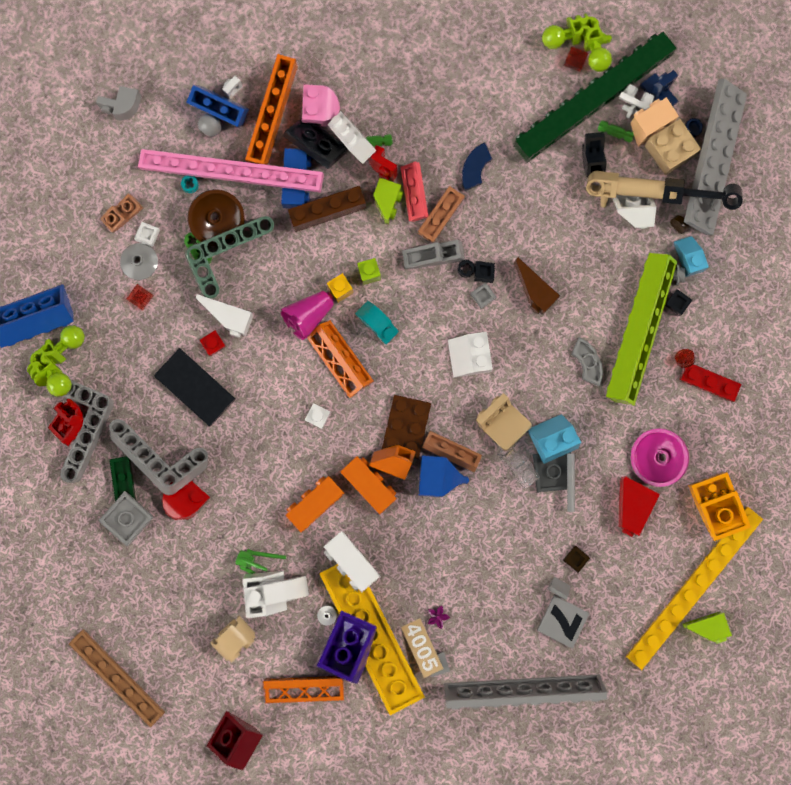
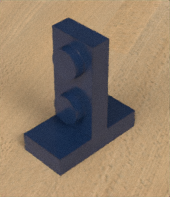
[640,70,679,106]

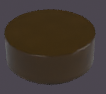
[670,215,689,234]

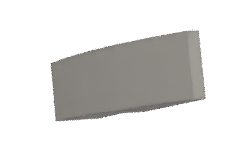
[402,240,465,269]

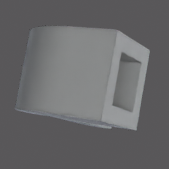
[96,86,142,121]

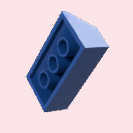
[0,284,74,348]

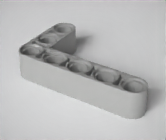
[60,381,114,483]
[109,419,208,495]

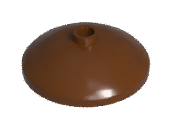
[187,189,245,247]

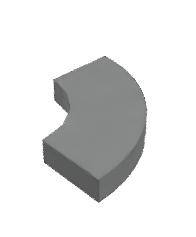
[571,337,603,387]

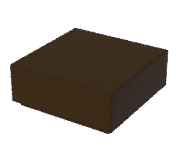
[563,545,590,573]

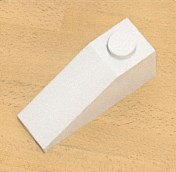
[196,294,253,338]

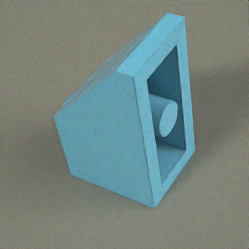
[673,236,709,277]

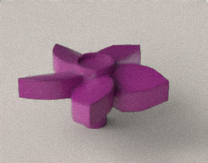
[427,605,450,629]

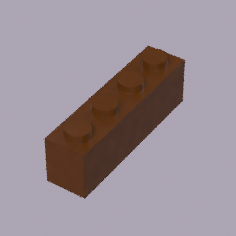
[287,186,366,232]

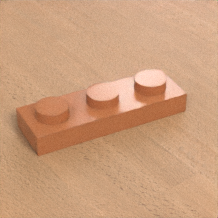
[418,186,465,243]
[422,431,482,472]

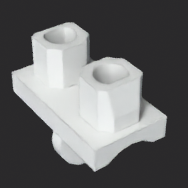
[619,84,654,118]

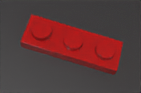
[680,362,742,402]

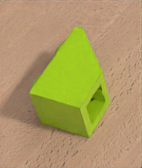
[373,178,403,224]

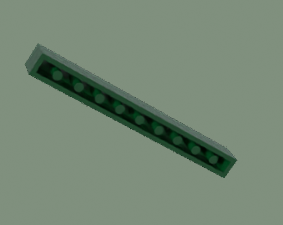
[514,31,677,163]

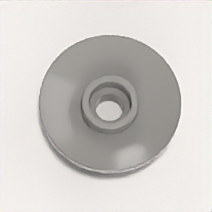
[120,243,158,280]

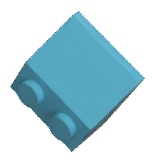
[528,414,581,464]

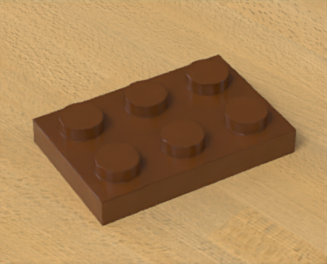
[382,395,431,459]

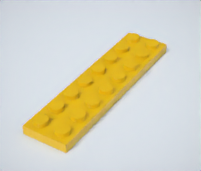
[319,564,425,716]

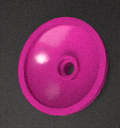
[631,428,689,487]

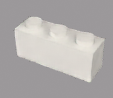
[327,111,376,164]
[324,531,380,592]

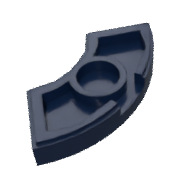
[462,142,492,191]

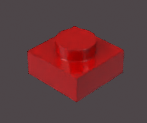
[199,330,226,357]

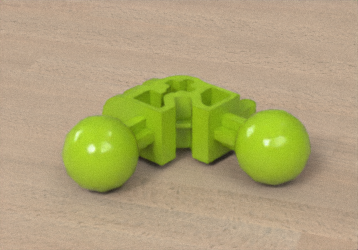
[542,13,612,72]
[27,325,85,397]

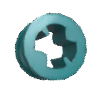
[181,175,199,193]

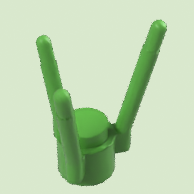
[235,549,286,574]

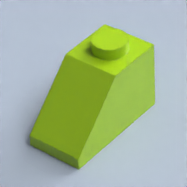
[682,612,732,644]

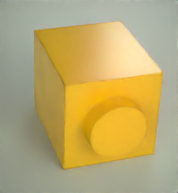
[327,273,354,303]

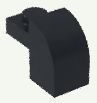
[582,132,607,178]

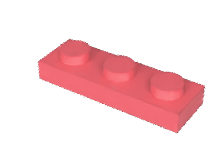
[400,161,429,222]

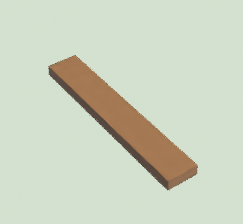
[69,629,165,728]

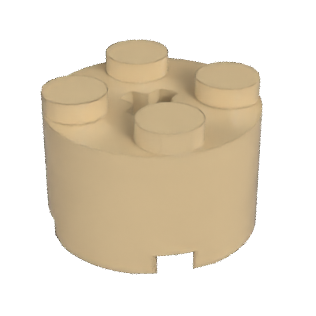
[210,615,255,662]

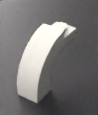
[244,576,309,608]

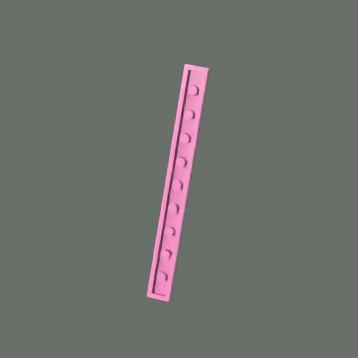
[138,149,324,193]

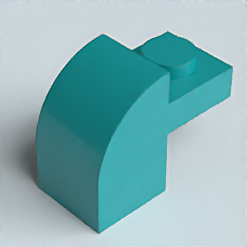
[355,301,399,345]

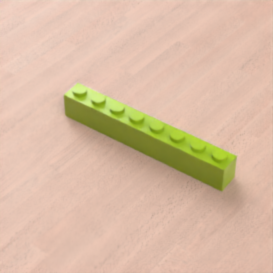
[606,253,678,406]

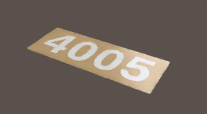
[401,618,443,678]

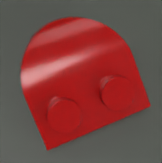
[368,145,397,182]
[48,399,83,446]
[162,481,210,520]

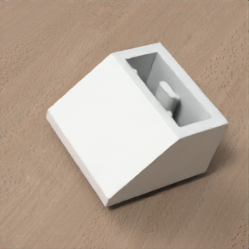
[243,571,287,618]

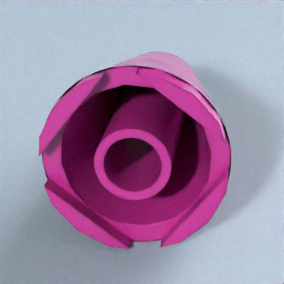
[280,291,334,340]

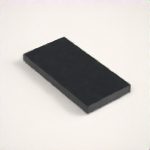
[154,348,236,427]

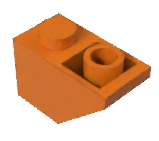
[369,445,416,480]

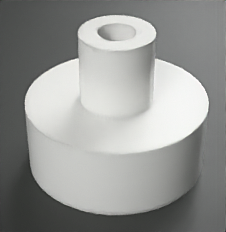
[317,605,337,626]

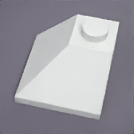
[612,195,656,229]

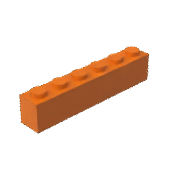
[245,54,298,165]

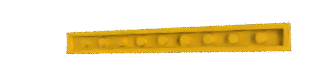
[625,507,763,670]

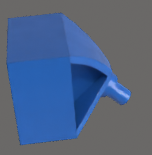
[418,455,469,498]

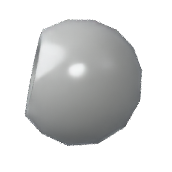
[198,113,221,138]

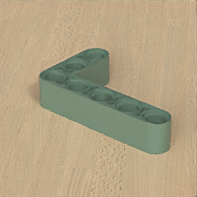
[185,216,274,298]

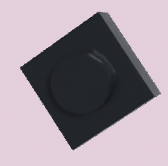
[474,261,495,283]
[665,289,692,316]

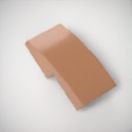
[100,193,143,233]

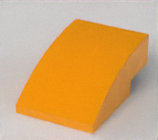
[688,472,751,541]

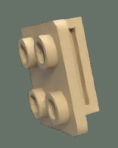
[476,393,532,451]

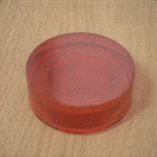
[675,349,695,368]

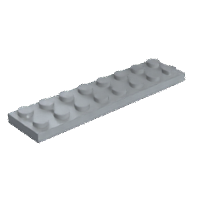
[684,78,747,235]
[444,674,607,710]

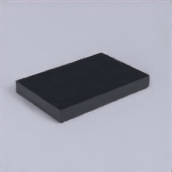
[283,118,348,169]

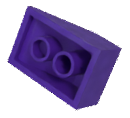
[317,610,377,684]

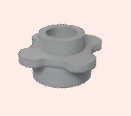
[672,265,685,285]

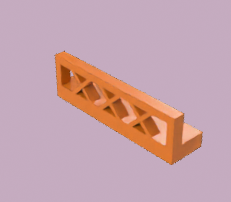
[307,320,374,398]
[263,676,344,703]

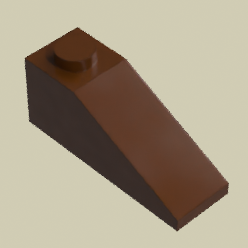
[514,257,560,315]

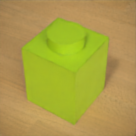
[357,258,381,285]

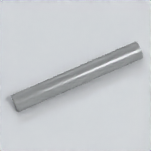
[567,454,575,512]

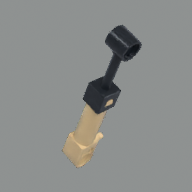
[586,171,743,210]

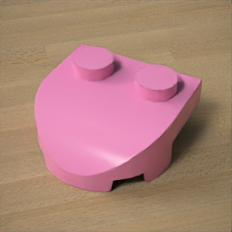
[302,84,340,127]

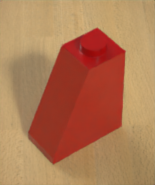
[619,476,660,537]

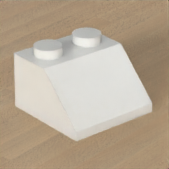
[448,332,493,378]

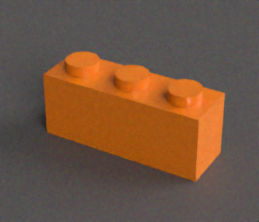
[340,456,397,515]
[285,476,345,533]

